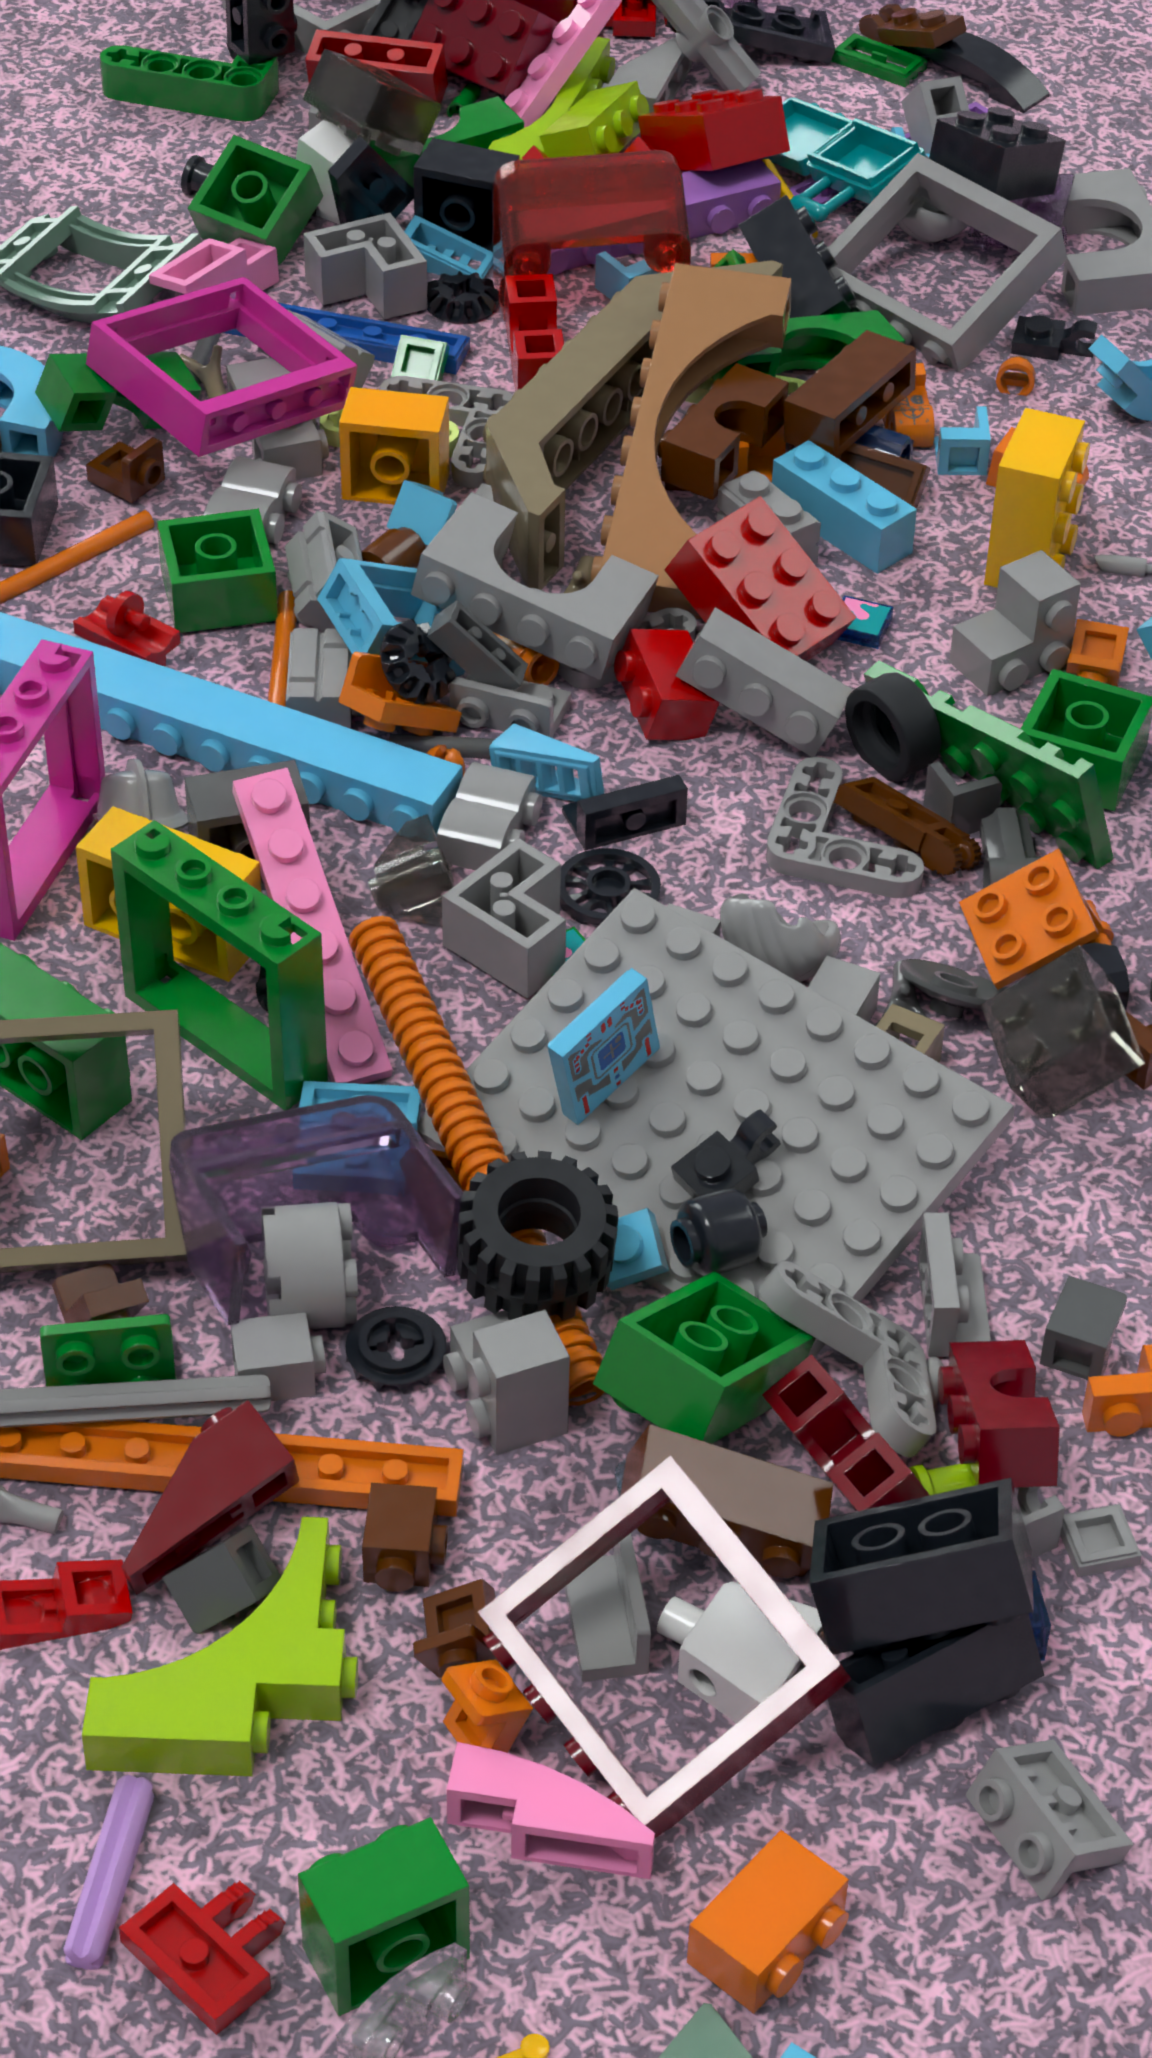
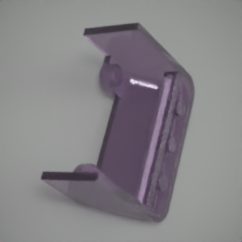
[169,1095,463,1326]

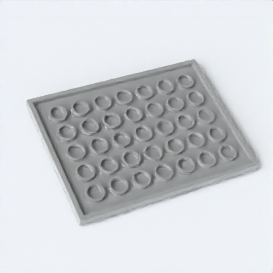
[418,888,1014,1357]

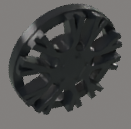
[560,848,661,925]

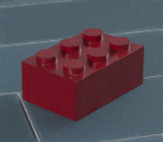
[411,0,559,98]

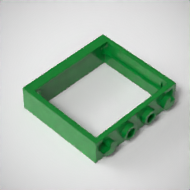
[111,820,328,1111]

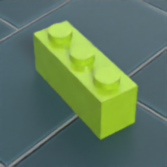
[540,81,650,174]

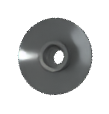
[899,959,1011,1018]

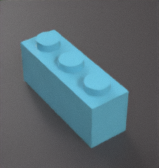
[772,440,917,574]

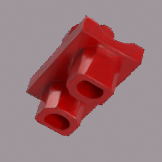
[73,591,181,667]

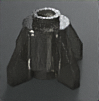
[368,814,455,927]

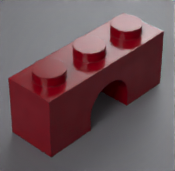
[938,1340,1060,1488]
[762,1354,930,1512]

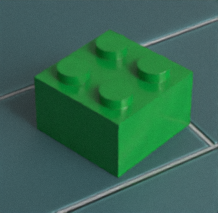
[188,135,323,265]
[157,508,278,633]
[1021,668,1152,811]
[298,1817,470,2017]

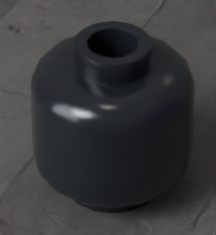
[670,1187,768,1276]

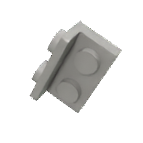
[449,674,571,738]
[918,1213,991,1357]
[966,1739,1134,1900]

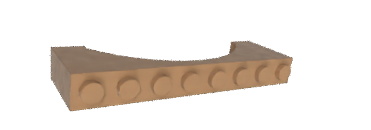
[590,263,791,619]

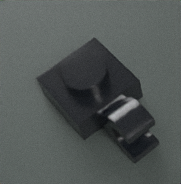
[1011,315,1097,361]
[671,1109,781,1198]

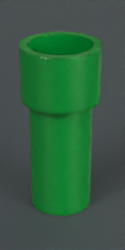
[447,83,481,117]

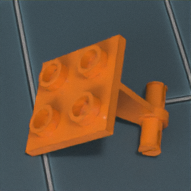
[959,848,1114,990]

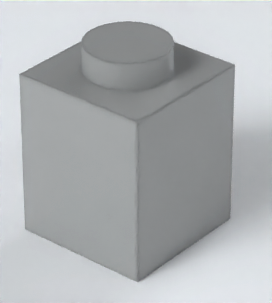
[230,1313,326,1401]

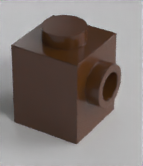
[362,1483,448,1592]

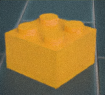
[339,387,450,505]

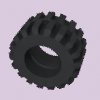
[456,1151,619,1321]

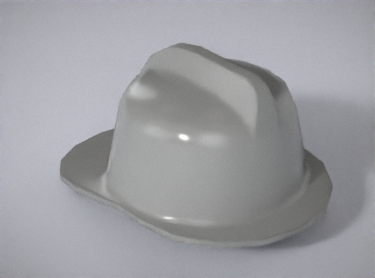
[93,759,189,830]

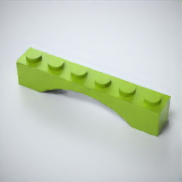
[488,37,615,208]

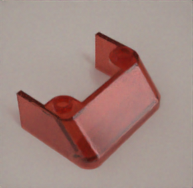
[493,150,691,321]

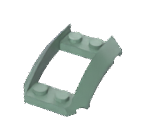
[0,206,202,324]

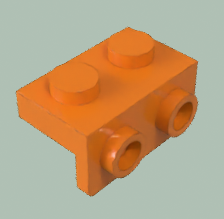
[338,651,462,736]

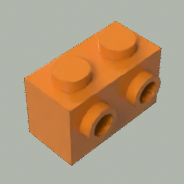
[687,1830,849,2014]

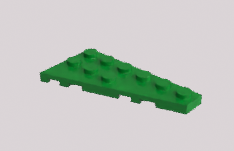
[864,660,1114,869]

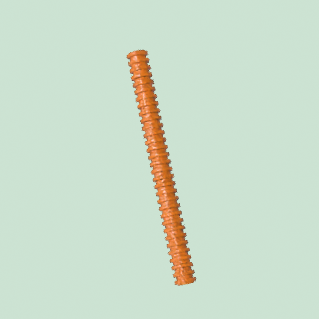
[348,916,605,1406]

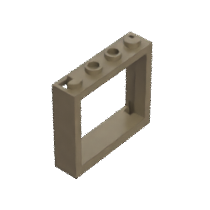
[0,1010,193,1273]

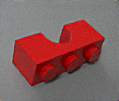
[505,274,564,391]

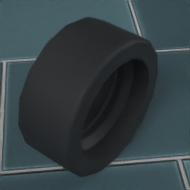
[845,672,942,781]

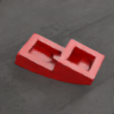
[0,1559,133,1650]

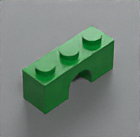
[35,352,202,432]

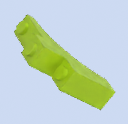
[82,1517,358,1777]

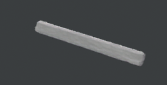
[0,1374,271,1428]

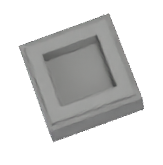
[1060,1504,1142,1577]

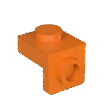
[1066,619,1129,687]
[1082,1344,1152,1437]
[441,1659,533,1753]

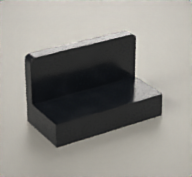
[562,775,688,851]

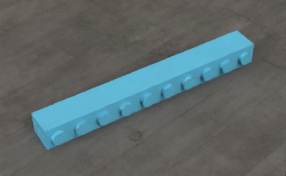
[0,612,463,842]

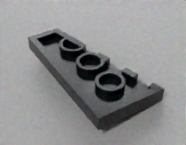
[664,0,835,64]

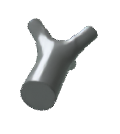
[874,960,927,1026]

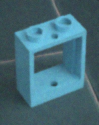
[317,558,465,677]

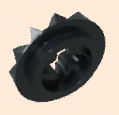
[427,270,499,323]
[380,619,456,705]
[345,1306,446,1394]

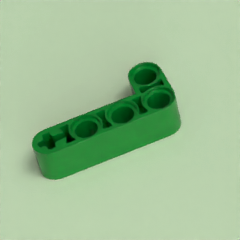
[99,45,279,122]

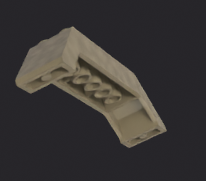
[483,260,783,590]

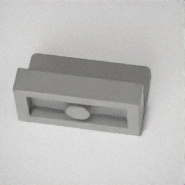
[564,1533,651,1682]

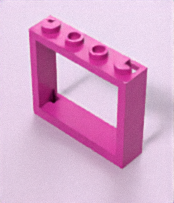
[86,277,358,457]
[0,639,105,941]

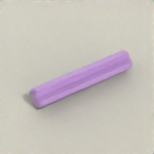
[64,1774,154,1970]

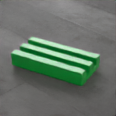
[831,33,927,87]

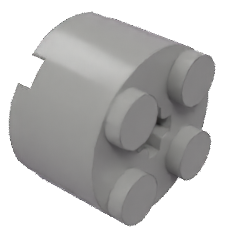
[261,1202,358,1329]

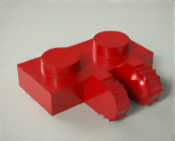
[119,1880,286,2035]

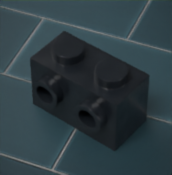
[225,0,297,65]

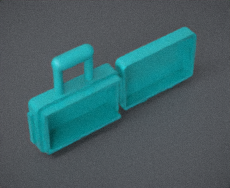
[763,97,927,222]

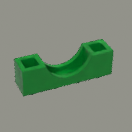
[353,96,524,188]
[712,310,905,381]

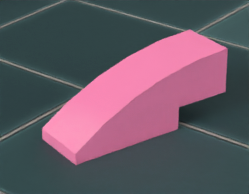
[149,237,279,299]
[447,1742,655,1879]

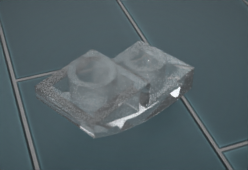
[336,1943,472,2058]

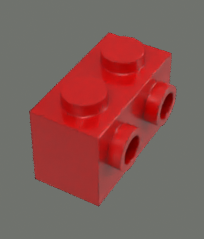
[614,629,720,740]

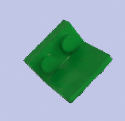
[40,1314,176,1386]

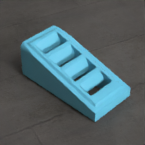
[404,215,498,279]
[489,723,604,802]

